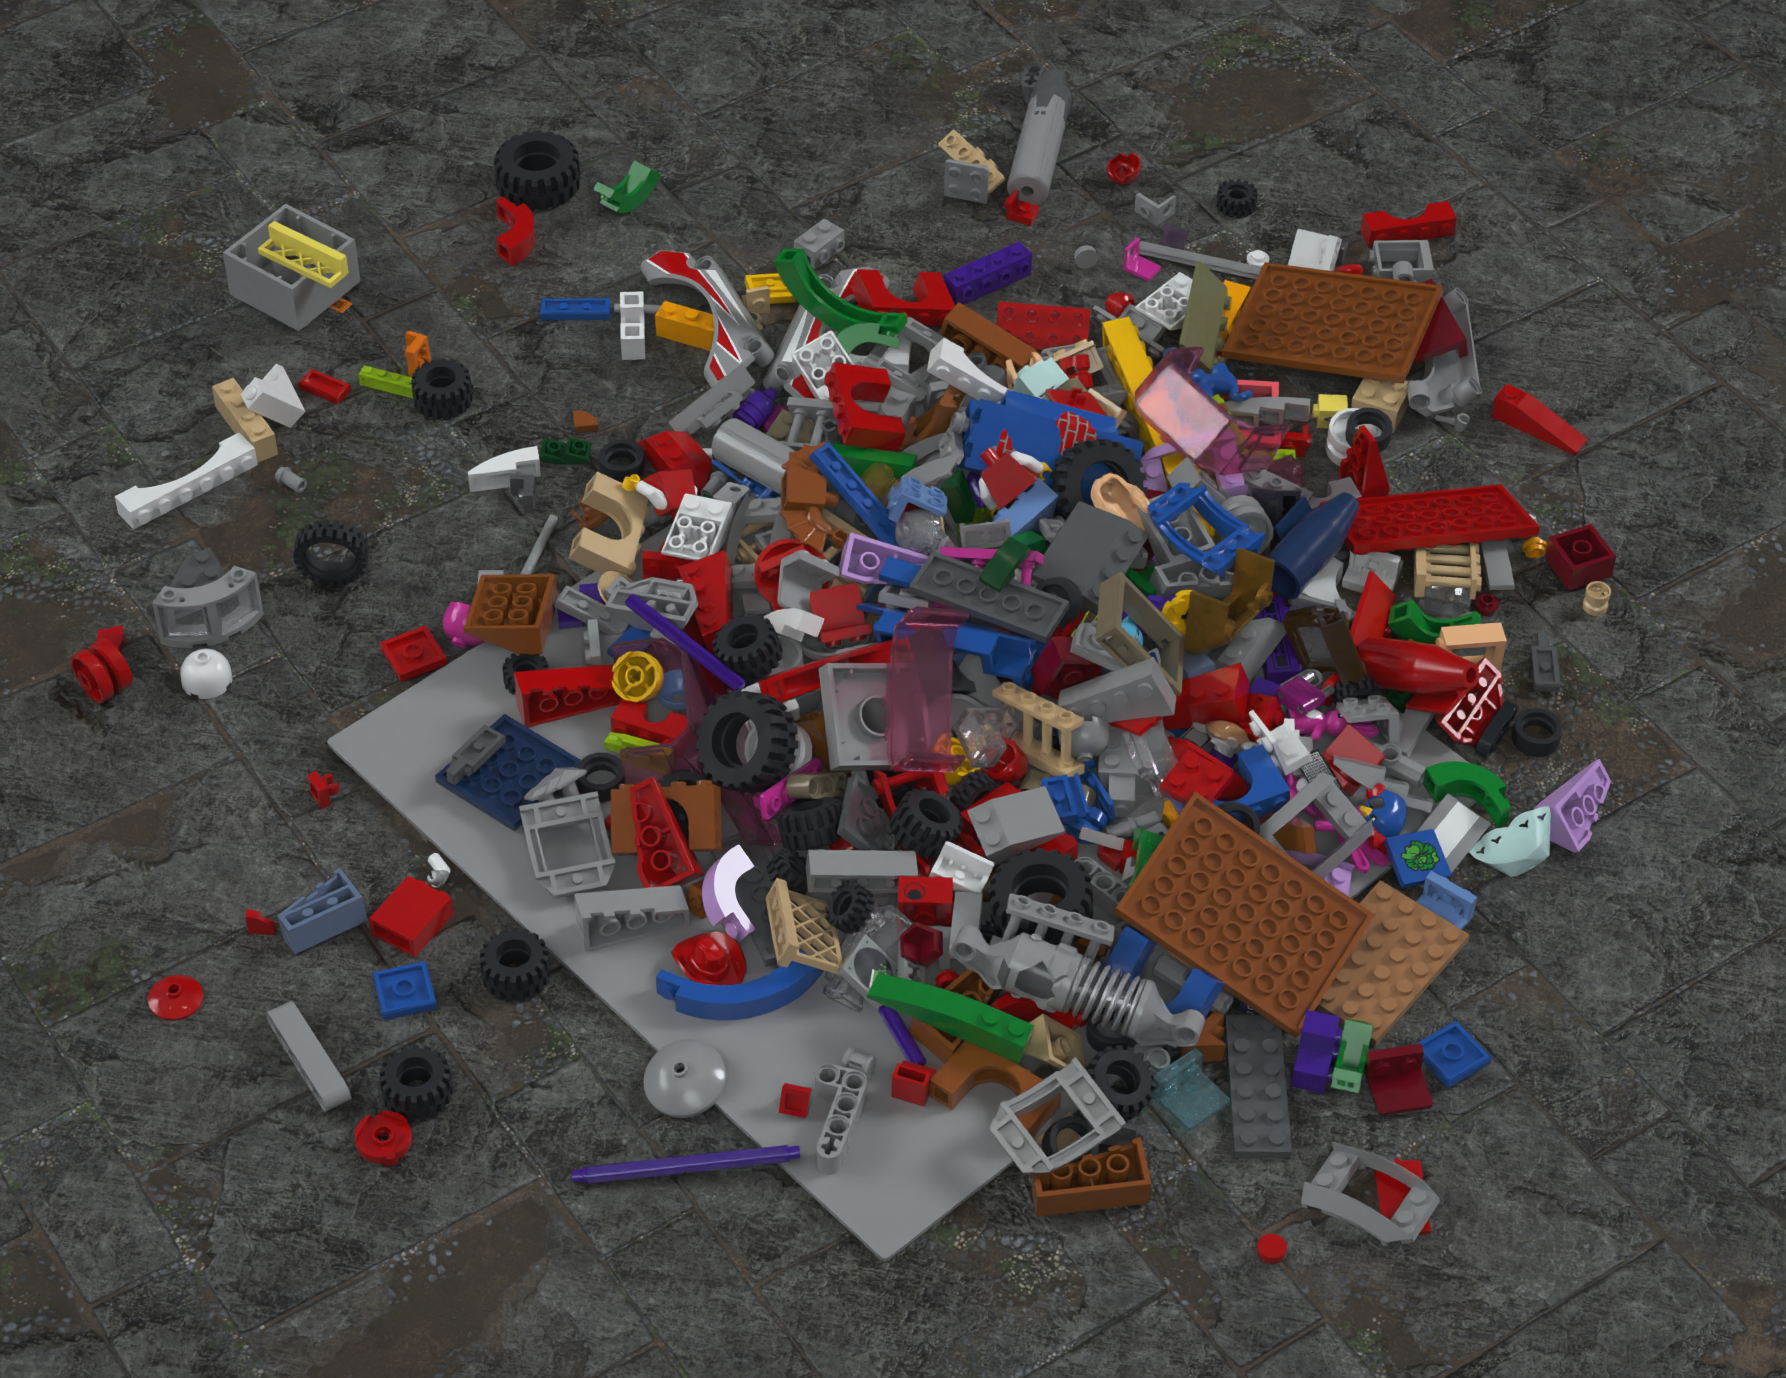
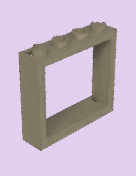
[1095,571,1185,697]

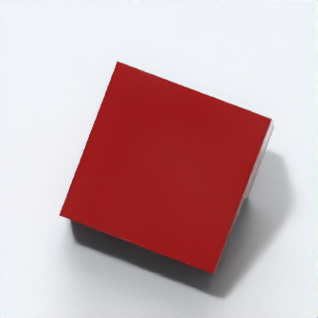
[891,1060,937,1107]

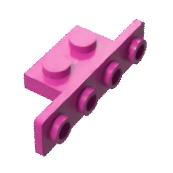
[753,758,823,820]

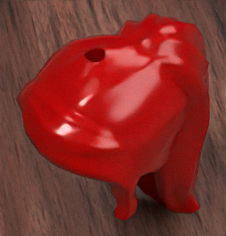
[966,735,1028,783]

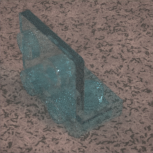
[1152,1048,1230,1131]

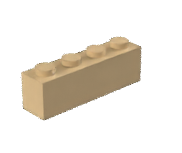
[212,378,278,463]

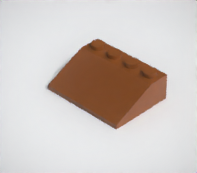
[463,574,558,655]

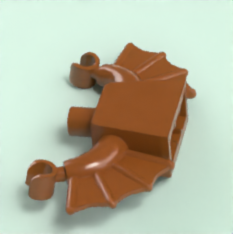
[780,442,847,554]

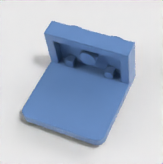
[886,476,947,523]
[1416,871,1477,930]

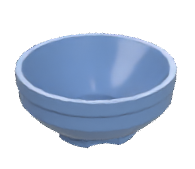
[657,669,702,710]

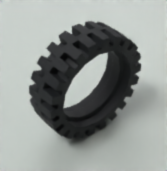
[293,520,369,585]

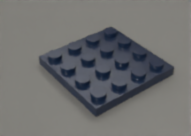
[435,714,581,832]

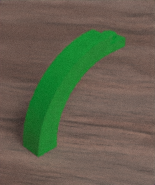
[774,249,908,335]

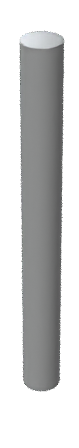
[520,515,558,574]

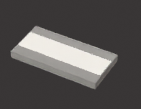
[1390,794,1491,889]

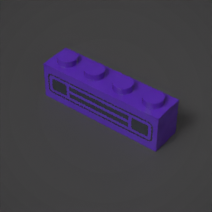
[1252,597,1302,685]

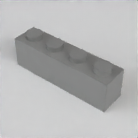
[806,849,918,893]

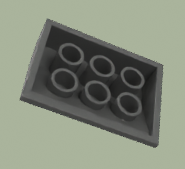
[1031,501,1149,614]

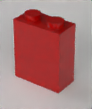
[369,875,454,957]

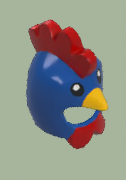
[1360,783,1407,854]

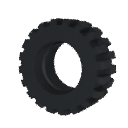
[494,131,581,211]
[1049,439,1148,520]
[696,691,799,793]
[989,848,1094,945]

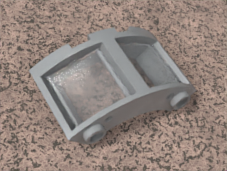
[152,566,264,648]

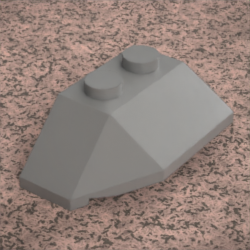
[604,577,698,631]
[1207,617,1287,682]

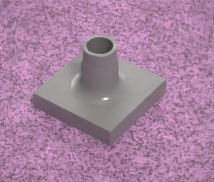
[819,663,932,771]

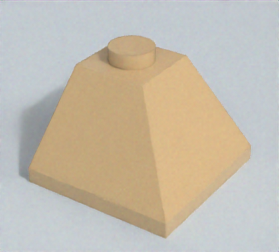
[1025,1014,1086,1071]

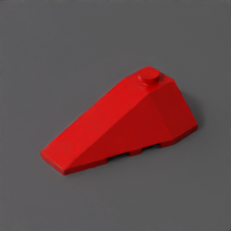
[1492,384,1587,456]

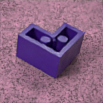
[1291,1010,1343,1094]

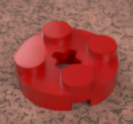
[355,1110,412,1166]

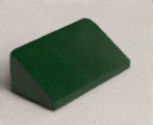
[940,470,978,524]

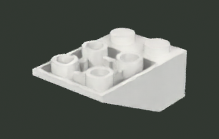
[1135,272,1193,331]
[791,330,863,402]
[661,493,734,561]

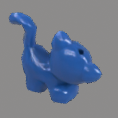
[1172,363,1253,406]

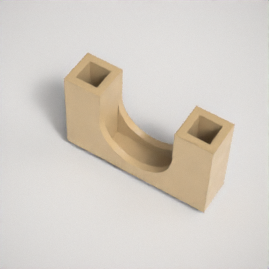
[568,472,650,576]

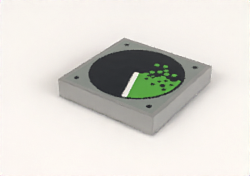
[837,934,897,1009]

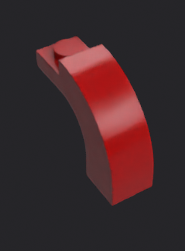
[496,196,536,266]

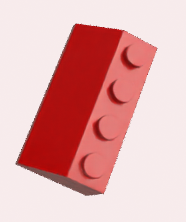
[1350,571,1396,649]

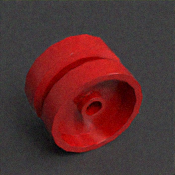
[70,637,133,704]

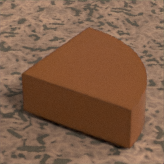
[573,410,599,433]

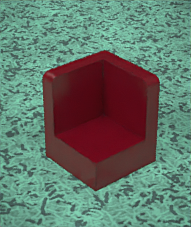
[900,922,943,968]

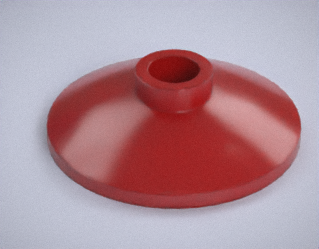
[148,975,204,1021]

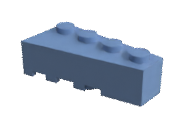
[986,477,1058,537]

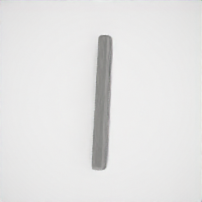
[1139,241,1262,280]

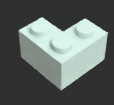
[1012,357,1069,397]

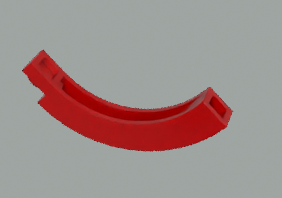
[758,636,914,702]

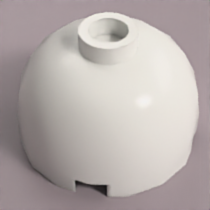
[180,649,233,699]

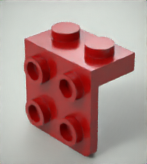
[809,583,872,647]
[1232,692,1285,743]

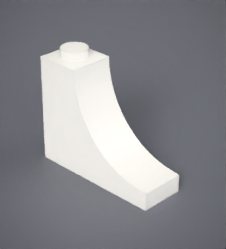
[241,364,305,428]
[1288,557,1356,632]

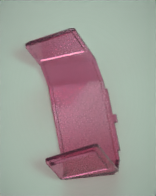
[1135,346,1289,475]
[882,606,969,772]
[612,638,717,785]

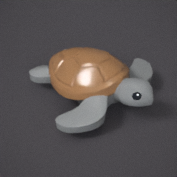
[1192,720,1258,758]

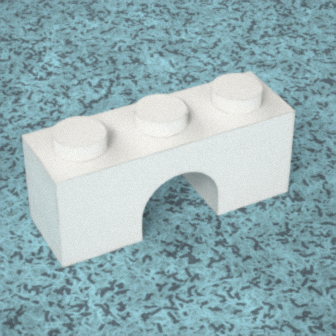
[620,291,645,360]

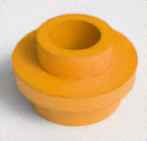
[1522,537,1547,558]

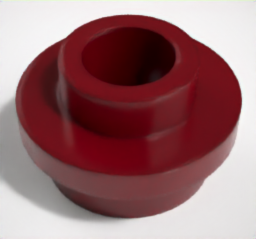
[1474,593,1500,616]

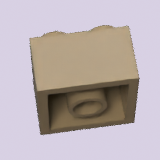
[1351,378,1409,433]

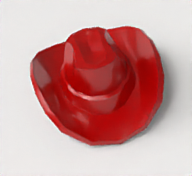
[671,931,747,985]

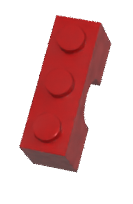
[610,698,695,757]

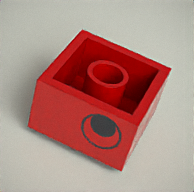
[897,876,953,936]

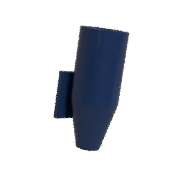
[1267,492,1360,599]

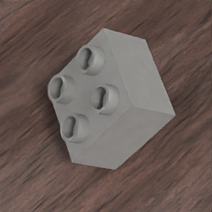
[223,204,360,331]

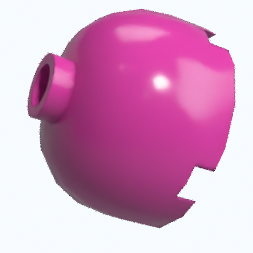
[443,602,484,649]

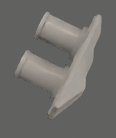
[524,767,587,802]

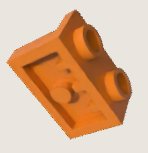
[405,331,431,377]

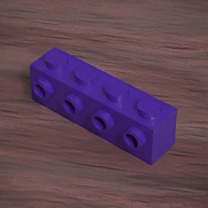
[944,242,1032,306]

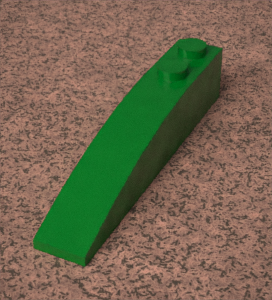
[866,973,1034,1064]

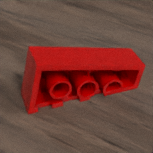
[678,550,733,655]

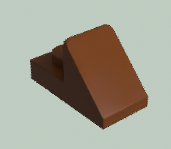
[1180,1010,1225,1063]

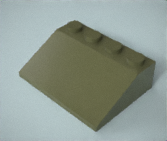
[1179,261,1232,377]

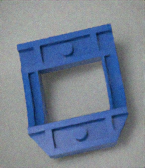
[1147,483,1265,579]

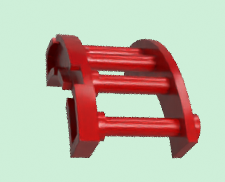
[872,753,986,877]

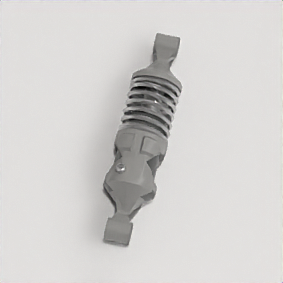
[951,925,1205,1048]

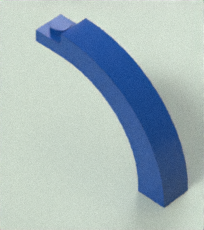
[656,949,824,1020]

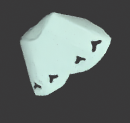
[1469,806,1551,877]

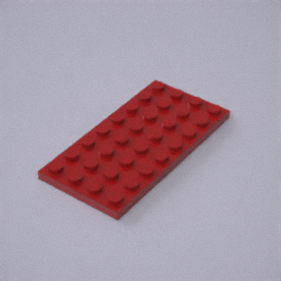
[1319,484,1540,555]

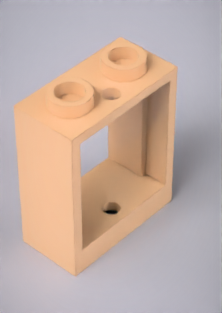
[1436,622,1507,672]

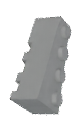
[1058,657,1176,723]

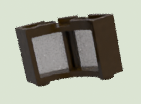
[1282,606,1367,683]

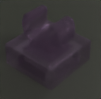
[1160,224,1189,250]

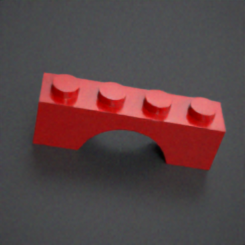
[1360,201,1457,248]

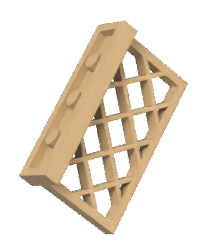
[765,878,843,975]

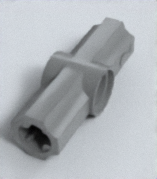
[1363,735,1426,788]
[1153,954,1234,1015]

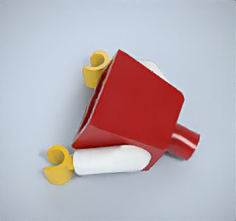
[978,446,1053,518]
[622,469,698,522]

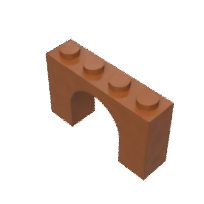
[611,780,722,856]
[929,1041,1061,1138]

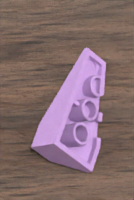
[839,533,929,584]
[1533,759,1611,853]

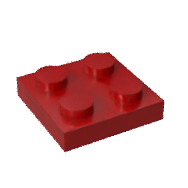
[380,625,447,682]
[1159,750,1233,805]

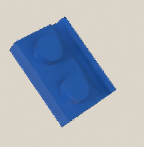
[1041,773,1090,824]

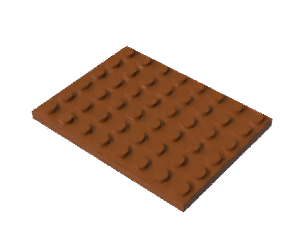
[1222,262,1443,384]
[1113,792,1375,1038]

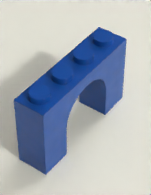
[1167,744,1290,823]
[1101,926,1225,1018]

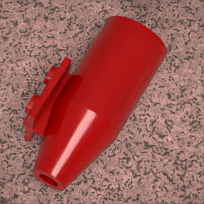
[1357,636,1479,715]

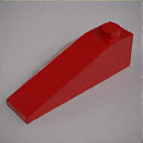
[1338,425,1390,498]
[630,776,704,888]

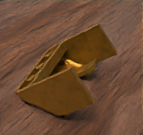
[1184,547,1275,655]

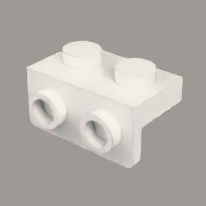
[929,841,994,893]

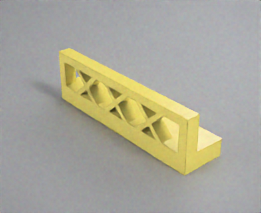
[258,221,349,289]

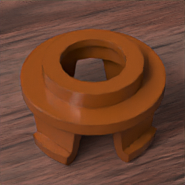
[571,497,610,529]

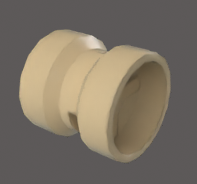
[1583,581,1611,616]

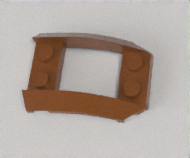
[893,384,966,453]

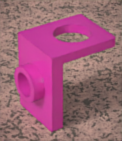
[1123,238,1161,282]

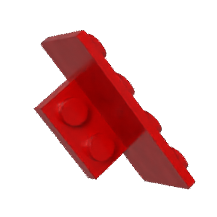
[996,302,1091,351]

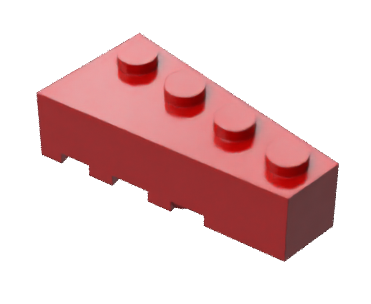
[1157,662,1250,730]
[514,665,622,728]

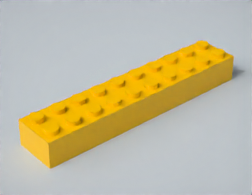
[1102,317,1201,491]

